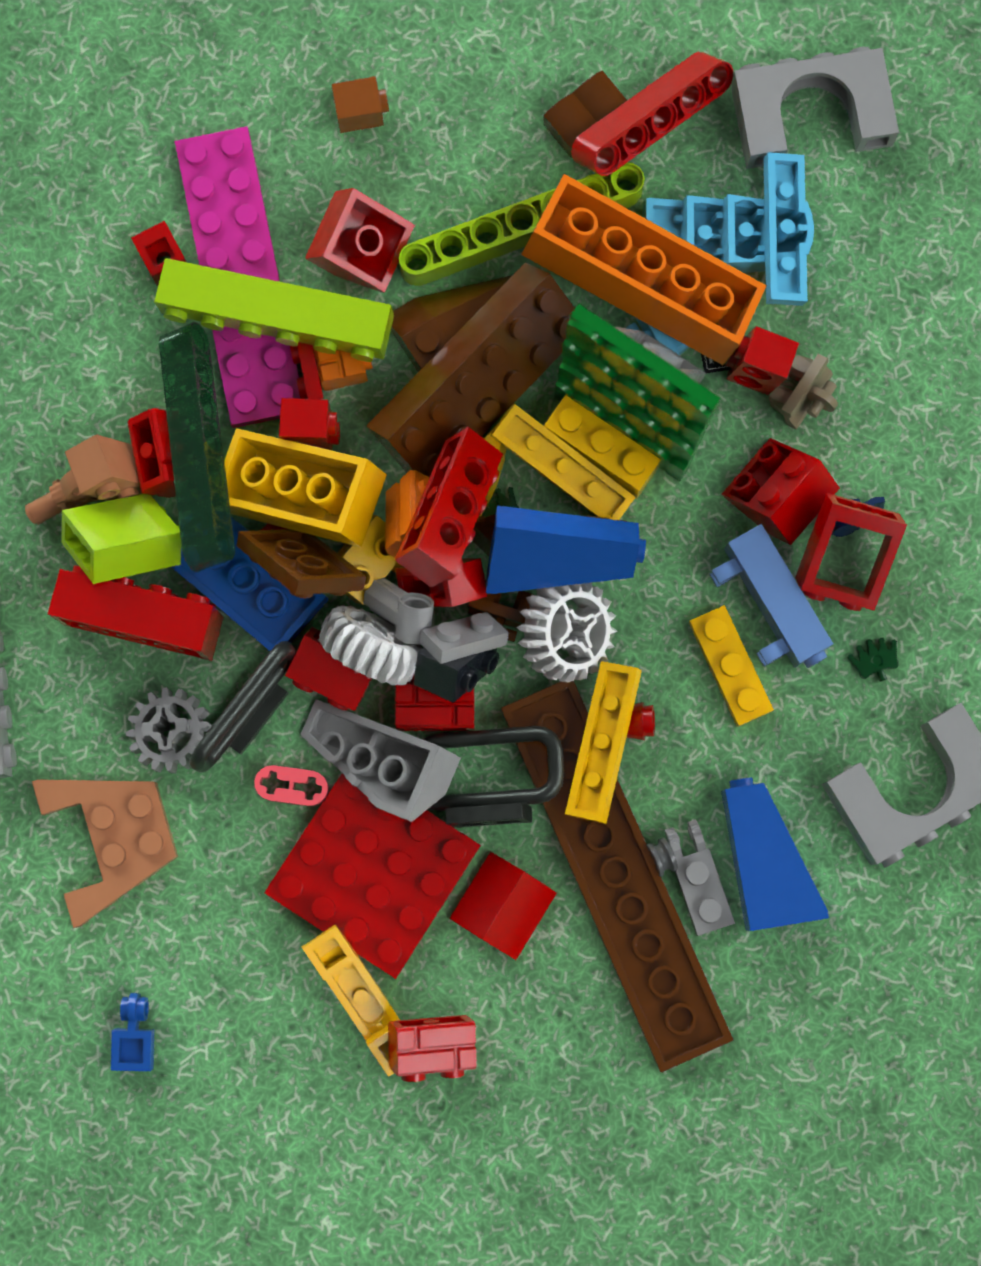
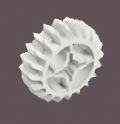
[516,583,618,683]
[319,606,422,685]

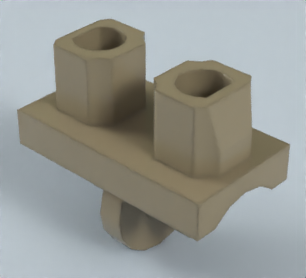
[769,354,838,430]

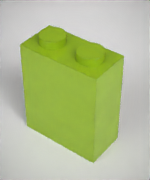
[61,494,185,584]

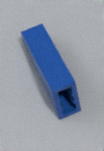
[486,506,646,594]
[721,777,829,931]

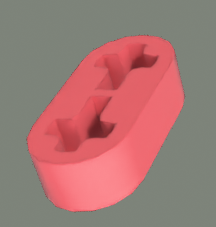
[254,765,329,807]

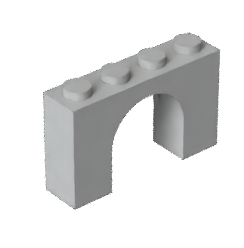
[731,47,899,169]
[821,703,981,868]

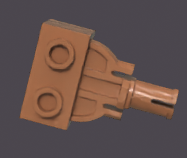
[25,434,141,525]

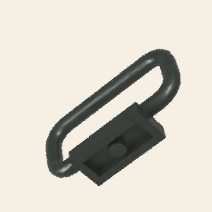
[189,641,296,773]
[423,726,564,828]

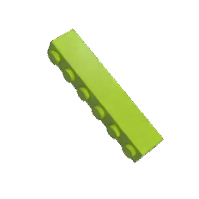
[154,258,394,362]

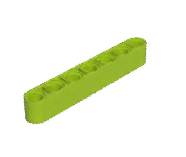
[399,162,645,286]

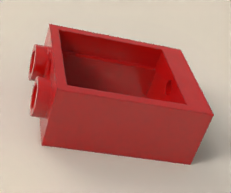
[795,493,907,611]

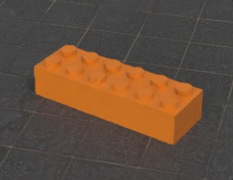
[521,174,767,365]

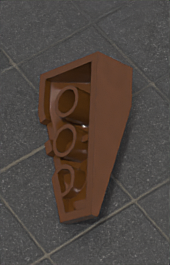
[391,275,513,372]

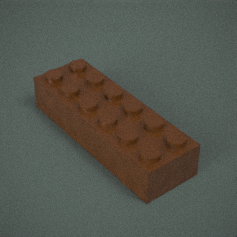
[366,263,575,477]

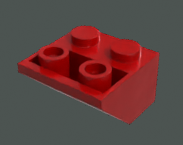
[722,438,840,545]

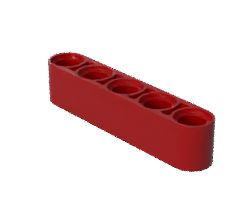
[571,52,734,176]

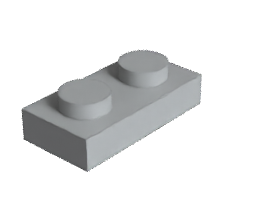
[419,612,509,664]

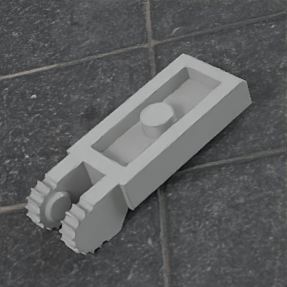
[664,819,735,936]

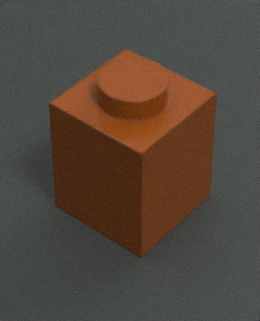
[331,76,389,133]

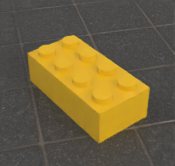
[210,428,387,547]

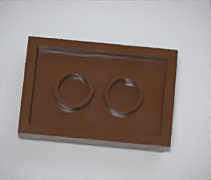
[236,529,367,598]

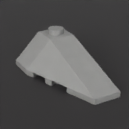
[300,699,461,822]

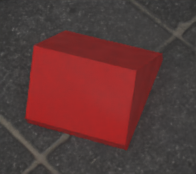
[449,851,557,960]

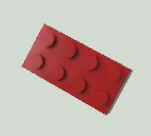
[47,566,224,661]

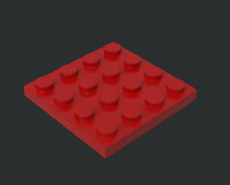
[264,773,481,979]

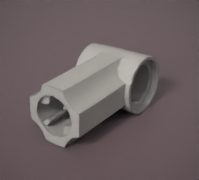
[364,578,434,644]

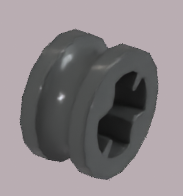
[646,838,678,877]

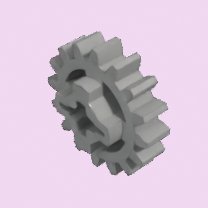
[126,688,212,774]

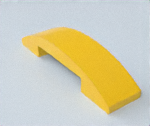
[302,924,400,1077]

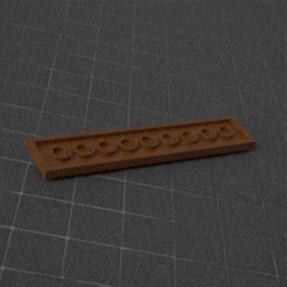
[501,681,734,1073]

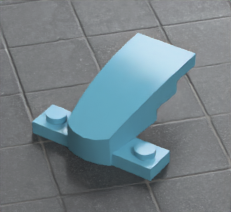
[643,152,814,306]

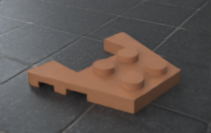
[32,780,178,928]

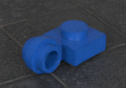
[111,993,155,1071]

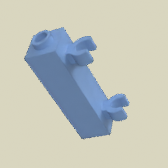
[709,524,833,669]

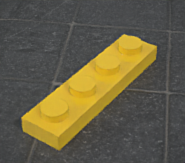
[490,404,636,520]
[565,661,642,824]

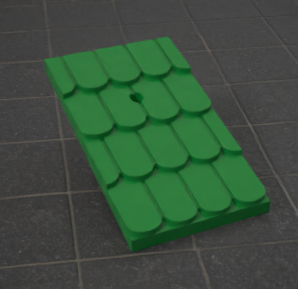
[555,303,721,482]

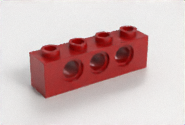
[395,427,503,587]

